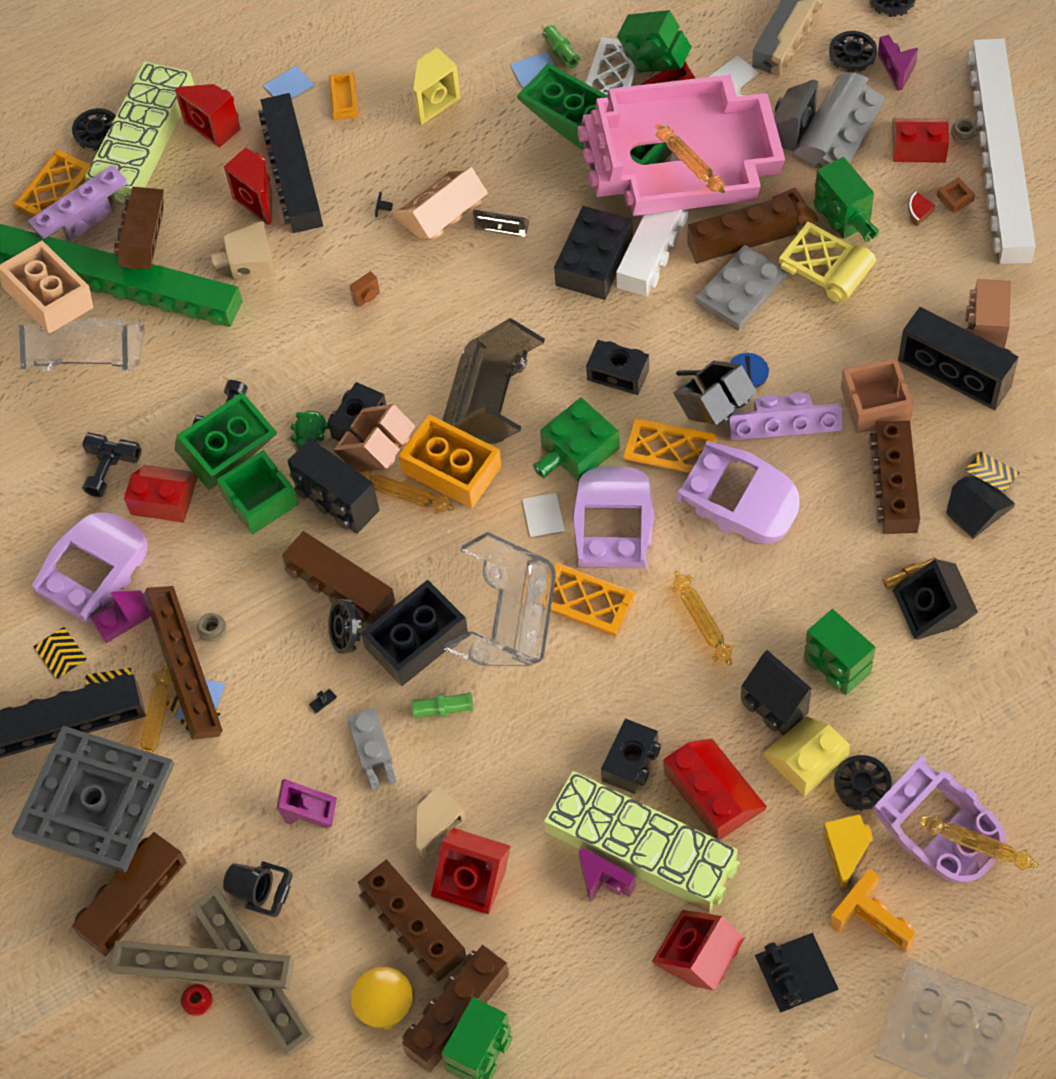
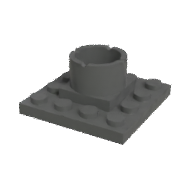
[12,726,175,873]

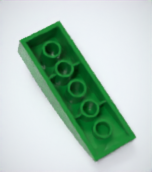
[517,63,673,165]

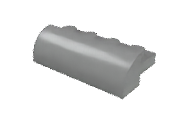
[793,72,886,167]

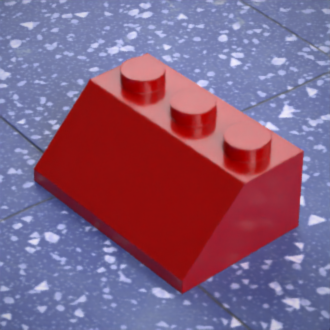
[664,738,767,841]

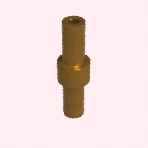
[883,557,937,590]

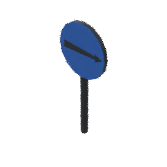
[676,353,769,388]

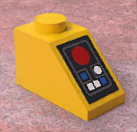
[823,814,873,890]

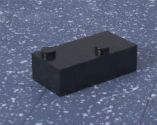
[898,307,1019,410]

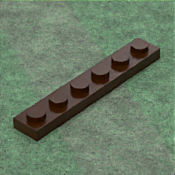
[144,586,223,740]

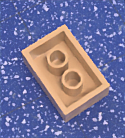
[0,241,93,334]

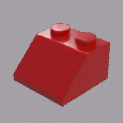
[175,84,241,148]
[892,118,949,163]
[223,147,272,225]
[124,465,198,523]
[431,828,511,914]
[652,910,745,991]

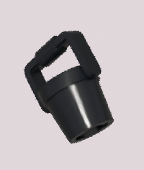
[223,861,293,917]

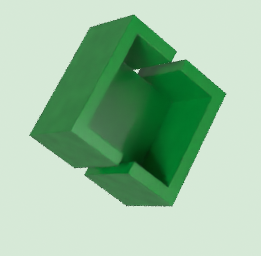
[616,10,692,73]
[217,450,299,535]
[804,608,876,695]
[442,997,513,1079]

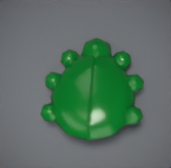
[290,410,329,449]

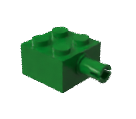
[813,156,879,242]
[533,397,620,481]

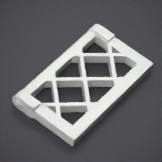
[586,37,636,95]

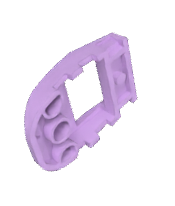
[676,441,800,544]
[572,466,655,568]
[32,513,148,624]
[872,756,1006,883]

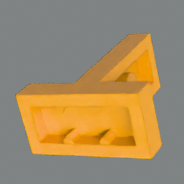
[830,868,916,952]

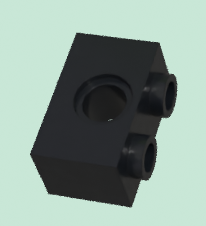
[586,339,649,395]
[328,382,386,443]
[601,718,662,794]

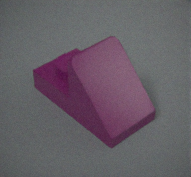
[878,34,918,91]
[90,590,151,643]
[276,779,337,828]
[579,847,636,902]

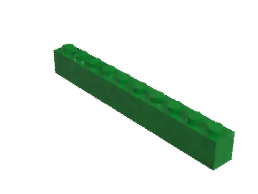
[0,224,243,327]

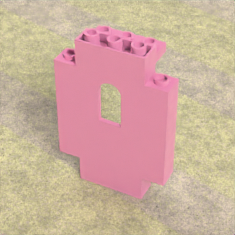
[578,75,785,216]

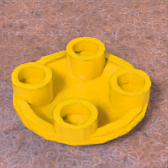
[351,967,414,1030]

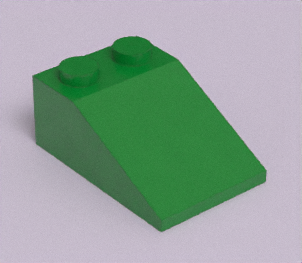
[174,392,277,490]

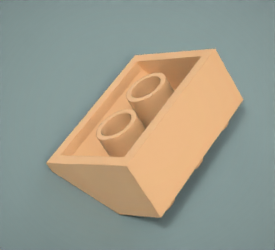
[392,167,488,240]

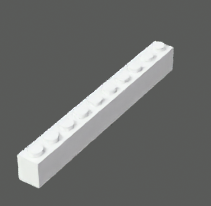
[967,38,1036,264]
[616,75,743,297]

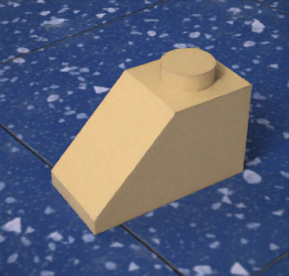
[416,785,466,861]

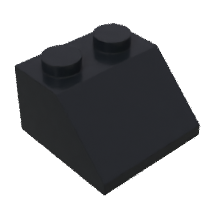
[893,559,978,640]
[741,650,812,735]

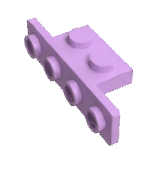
[28,165,128,241]
[729,392,842,440]

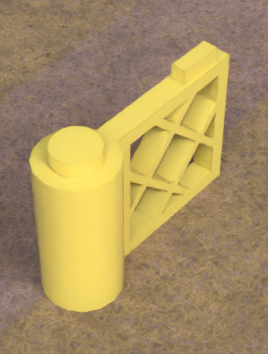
[779,222,876,302]

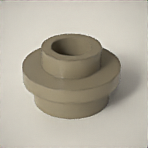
[951,118,978,143]
[197,613,226,641]

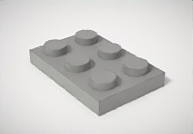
[696,245,788,330]

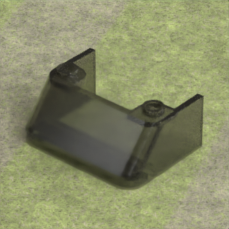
[442,318,545,444]

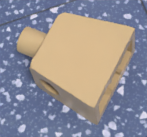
[211,221,276,280]

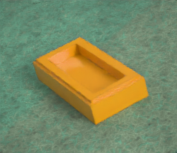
[329,72,359,120]

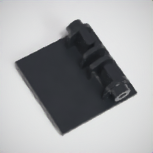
[755,932,839,1013]

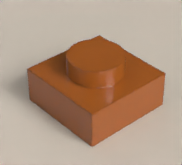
[937,177,975,213]
[349,271,380,307]

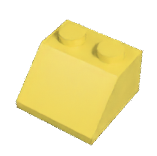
[413,48,461,125]
[762,716,850,797]

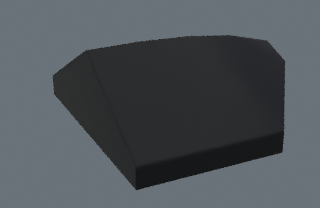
[946,477,1015,539]

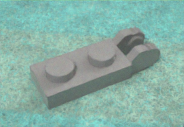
[347,708,397,790]

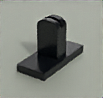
[375,192,393,217]
[309,689,337,714]

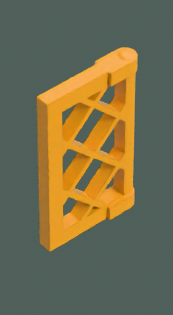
[13,149,91,217]
[623,418,716,473]
[536,562,636,637]

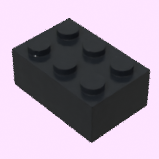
[554,206,633,300]
[287,438,380,534]
[361,580,468,686]

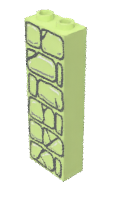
[85,62,194,203]
[544,771,740,913]

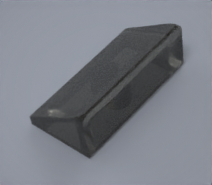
[473,210,529,237]

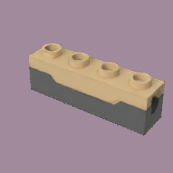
[752,0,824,76]

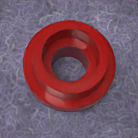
[181,984,213,1016]

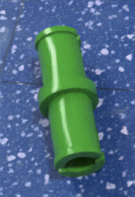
[542,25,580,69]
[412,692,473,719]

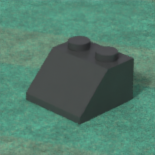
[774,80,818,152]

